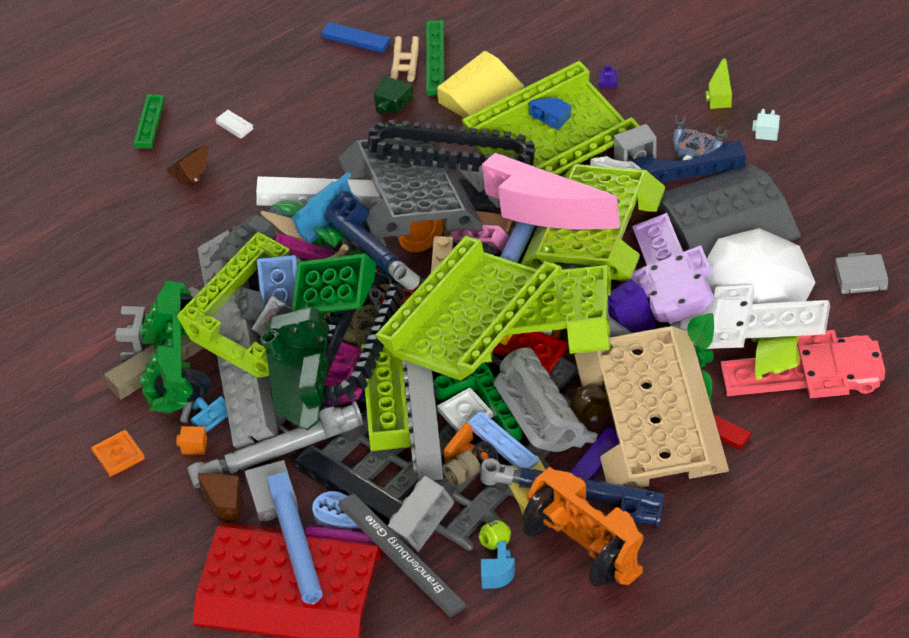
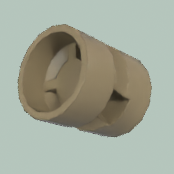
[442,450,481,487]

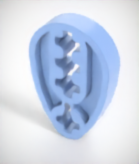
[312,491,362,530]

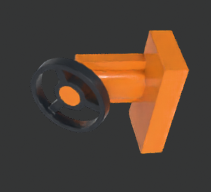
[444,423,498,468]

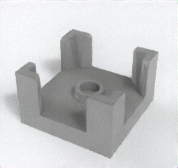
[115,306,148,360]

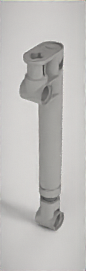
[187,400,363,488]

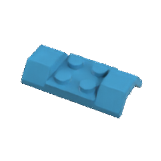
[292,172,361,244]

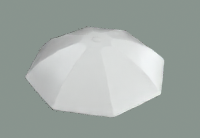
[704,228,815,304]

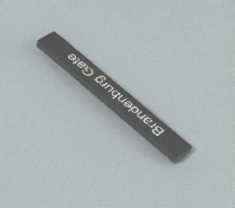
[337,493,467,617]

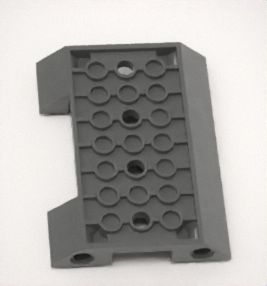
[338,137,483,238]

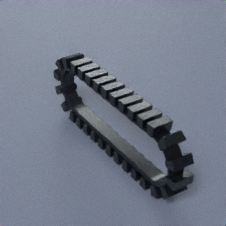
[368,120,536,172]
[321,266,406,406]

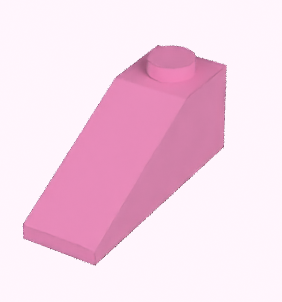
[449,225,509,254]

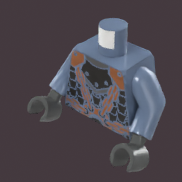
[673,115,729,161]

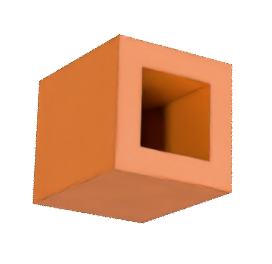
[176,426,208,455]

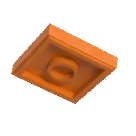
[91,429,145,477]

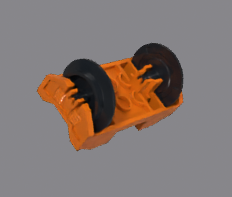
[523,467,643,587]

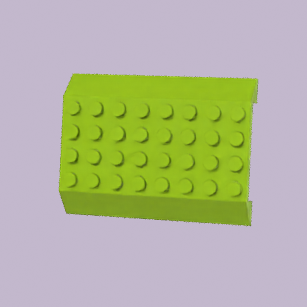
[462,61,639,175]
[376,236,562,380]

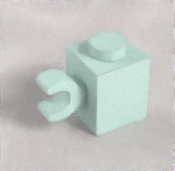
[753,109,780,141]

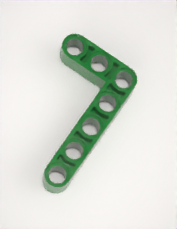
[434,363,523,442]

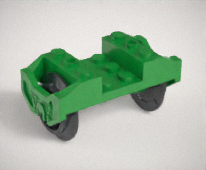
[139,281,211,413]

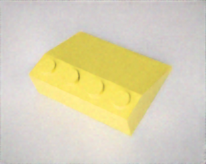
[437,51,524,118]

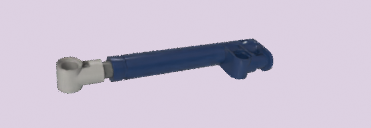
[324,191,420,290]
[481,458,664,529]

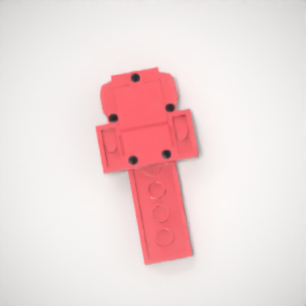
[720,330,885,398]

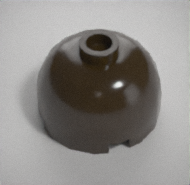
[570,385,610,424]

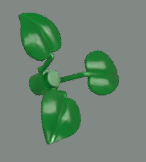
[273,200,345,247]
[687,313,714,404]

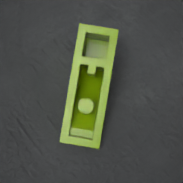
[705,59,732,109]

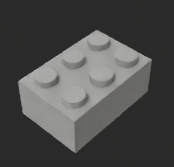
[388,476,455,552]

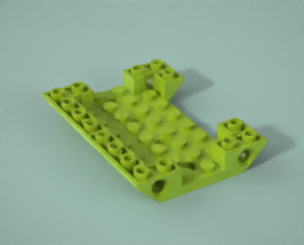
[521,164,665,281]
[482,265,611,363]

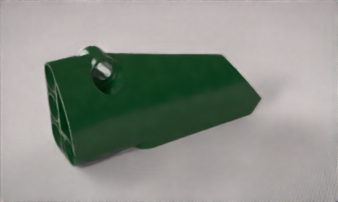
[261,308,329,430]

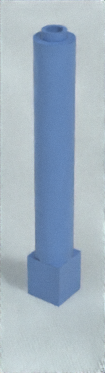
[500,222,536,263]
[267,472,323,604]

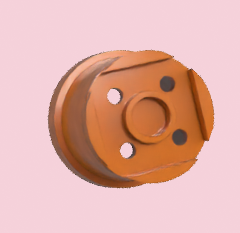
[397,219,444,252]

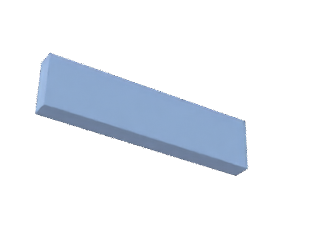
[466,410,539,471]

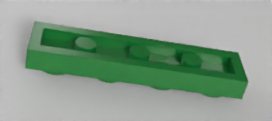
[134,94,165,149]

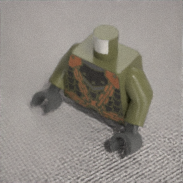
[326,289,382,347]

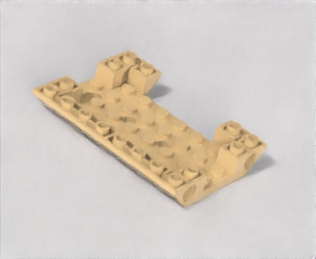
[575,326,729,488]

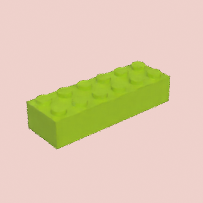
[361,344,411,451]

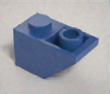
[529,98,571,130]

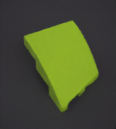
[755,336,801,380]

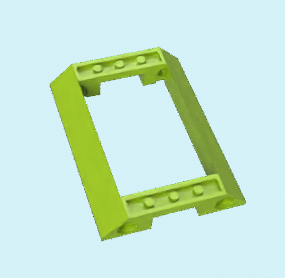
[177,232,332,378]

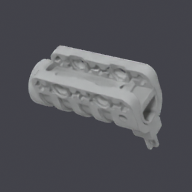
[493,348,598,452]

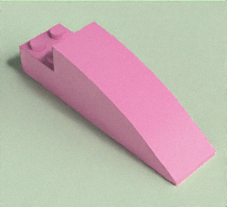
[482,153,620,229]

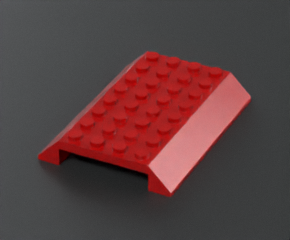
[193,522,383,638]

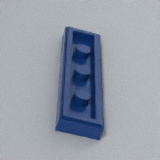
[321,22,390,53]

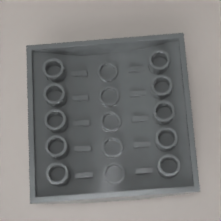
[658,164,801,258]

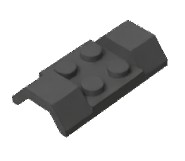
[210,215,277,262]

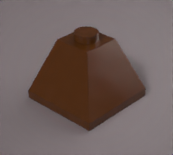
[167,144,208,184]
[198,473,243,520]

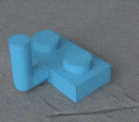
[190,396,228,433]

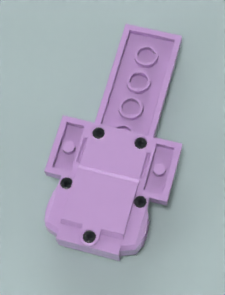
[632,213,714,324]

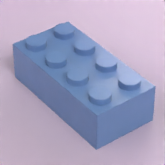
[257,255,297,308]

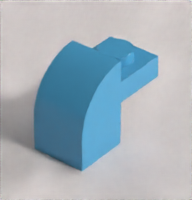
[481,541,515,589]

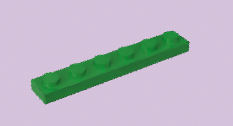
[426,20,444,96]

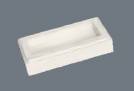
[215,110,253,139]

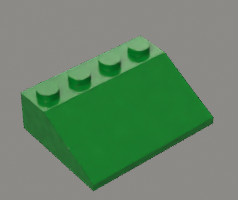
[292,254,376,313]

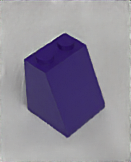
[608,279,657,333]

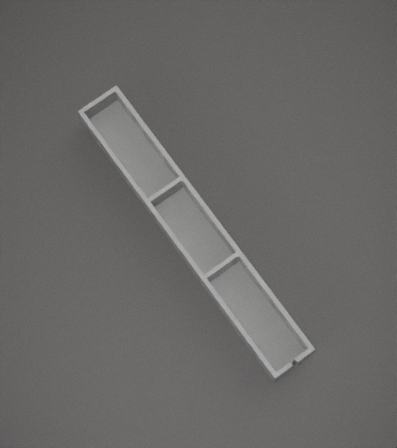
[198,230,279,450]

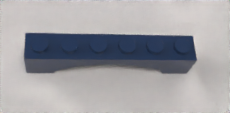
[634,140,746,183]

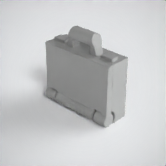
[835,252,888,294]

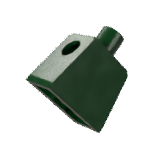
[374,76,414,115]

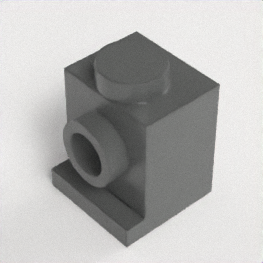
[235,288,264,321]

